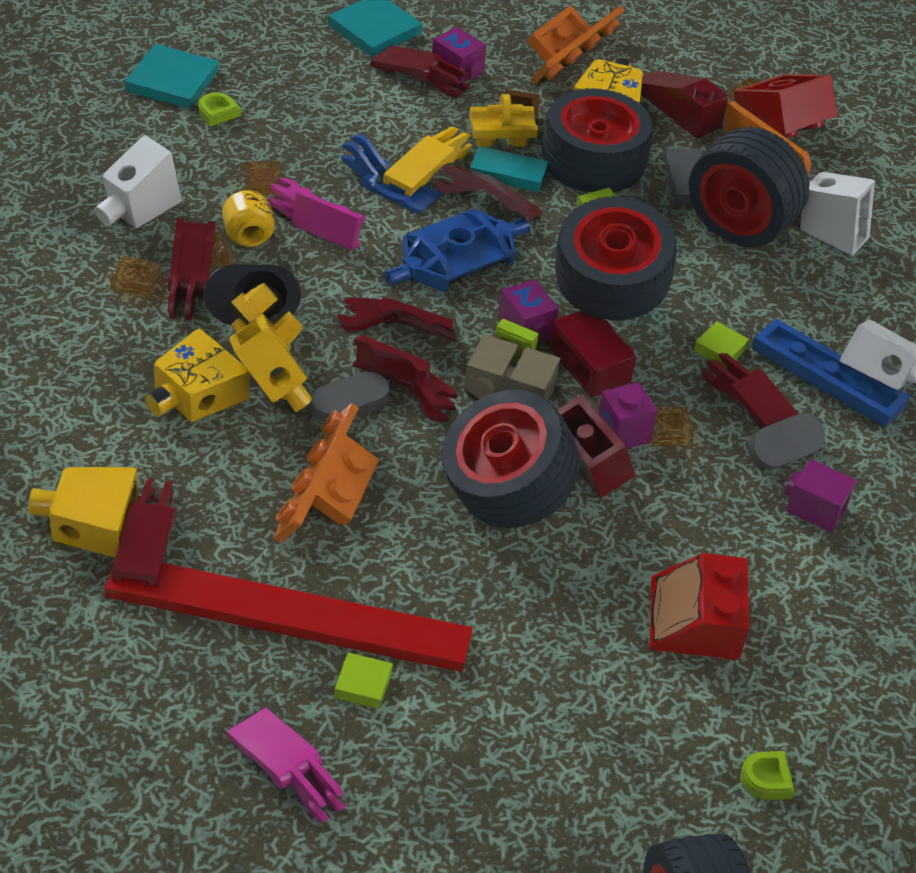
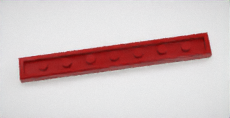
[104,563,473,672]

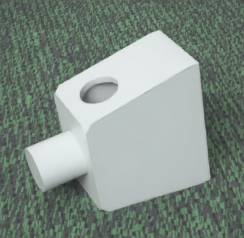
[94,135,182,228]
[800,172,875,256]
[839,319,916,390]

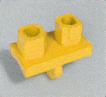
[469,94,538,147]
[230,283,303,350]

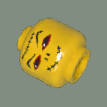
[222,190,275,247]

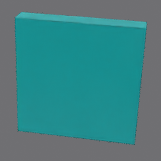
[328,0,423,56]
[125,44,219,109]

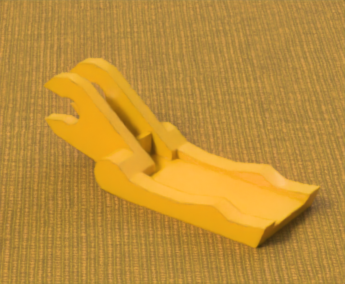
[383,126,472,197]

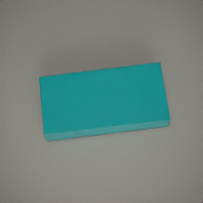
[470,146,548,192]

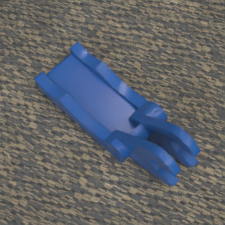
[341,134,442,214]

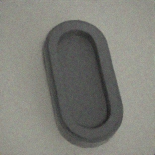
[311,372,389,422]
[748,413,825,469]

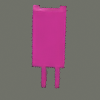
[269,178,365,250]
[226,708,346,823]

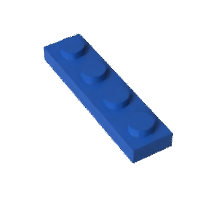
[752,318,910,428]

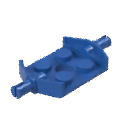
[384,209,531,293]

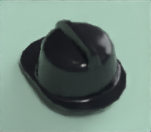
[203,264,301,325]

